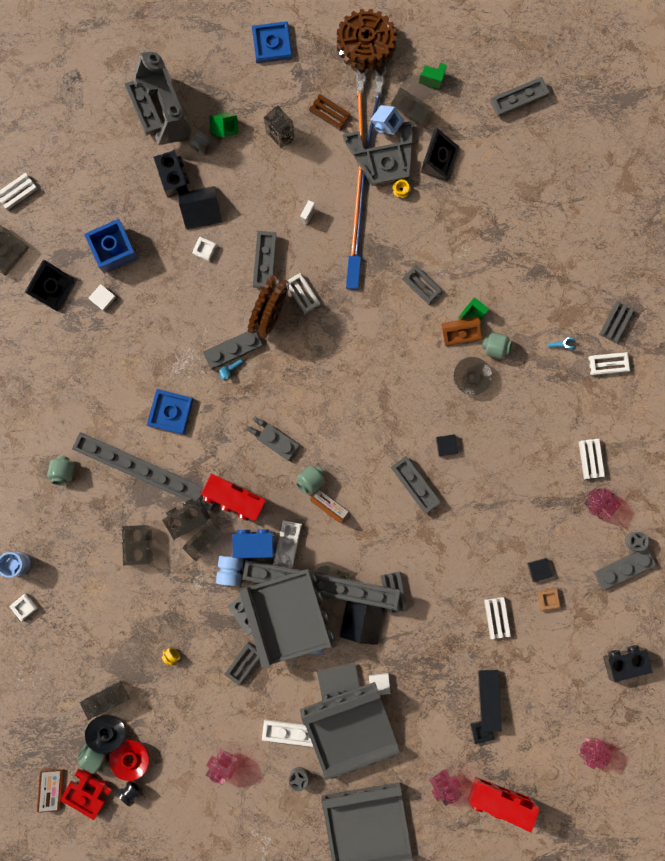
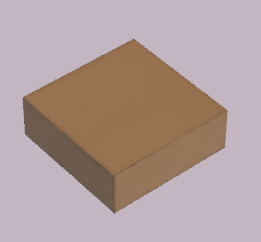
[537,588,561,611]

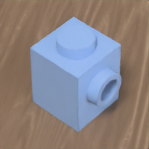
[371,105,404,135]

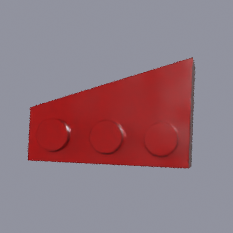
[200,473,266,521]
[468,777,539,833]

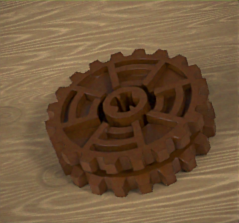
[336,9,397,71]
[247,275,290,339]

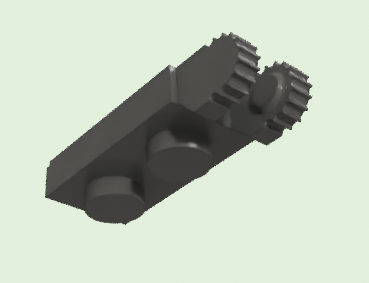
[246,416,299,461]

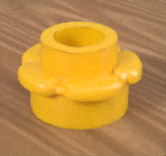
[392,180,411,198]
[162,647,180,666]

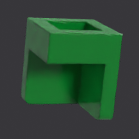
[419,63,447,90]
[209,113,239,137]
[458,297,489,320]

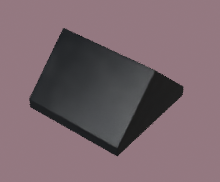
[421,128,460,181]
[179,186,222,230]
[24,259,75,311]
[339,600,385,645]

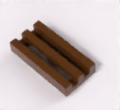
[309,94,350,130]

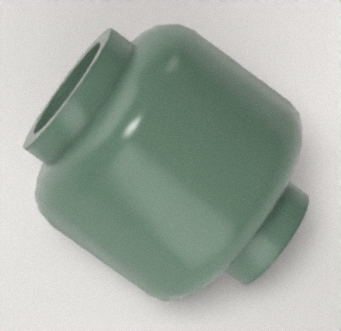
[483,333,512,359]
[47,456,75,486]
[296,466,325,494]
[77,745,108,774]

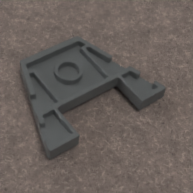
[343,121,414,186]

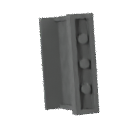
[239,568,335,669]
[300,682,400,780]
[321,782,413,861]

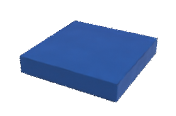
[252,21,292,63]
[147,389,194,435]

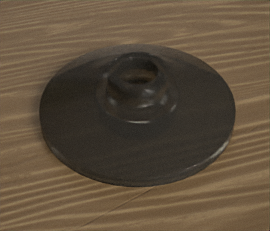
[453,357,492,395]

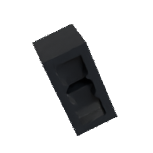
[153,150,190,198]
[603,645,653,683]

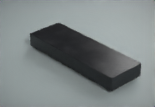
[478,670,502,732]

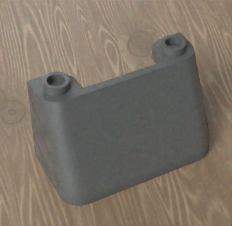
[133,52,192,145]

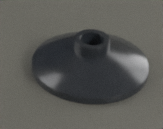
[85,715,125,754]

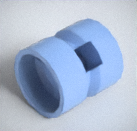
[0,552,31,578]
[216,556,244,586]

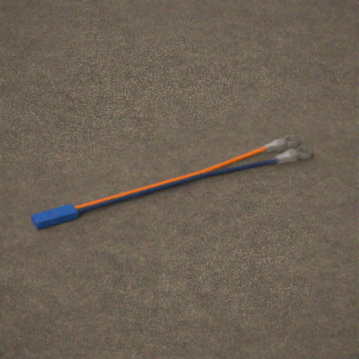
[346,63,386,290]

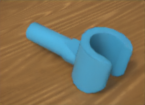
[548,337,576,351]
[219,359,243,380]

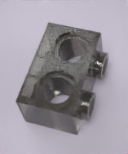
[391,88,435,127]
[264,105,295,148]
[162,498,211,540]
[122,525,153,566]
[79,680,129,720]

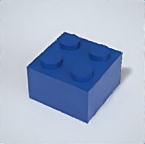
[84,219,139,274]
[232,529,275,558]

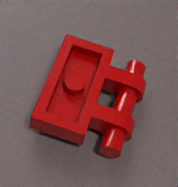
[60,768,113,820]

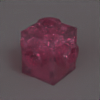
[584,488,621,519]
[579,737,611,770]
[205,748,237,785]
[429,769,462,806]

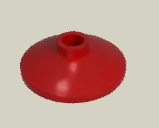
[109,740,149,781]

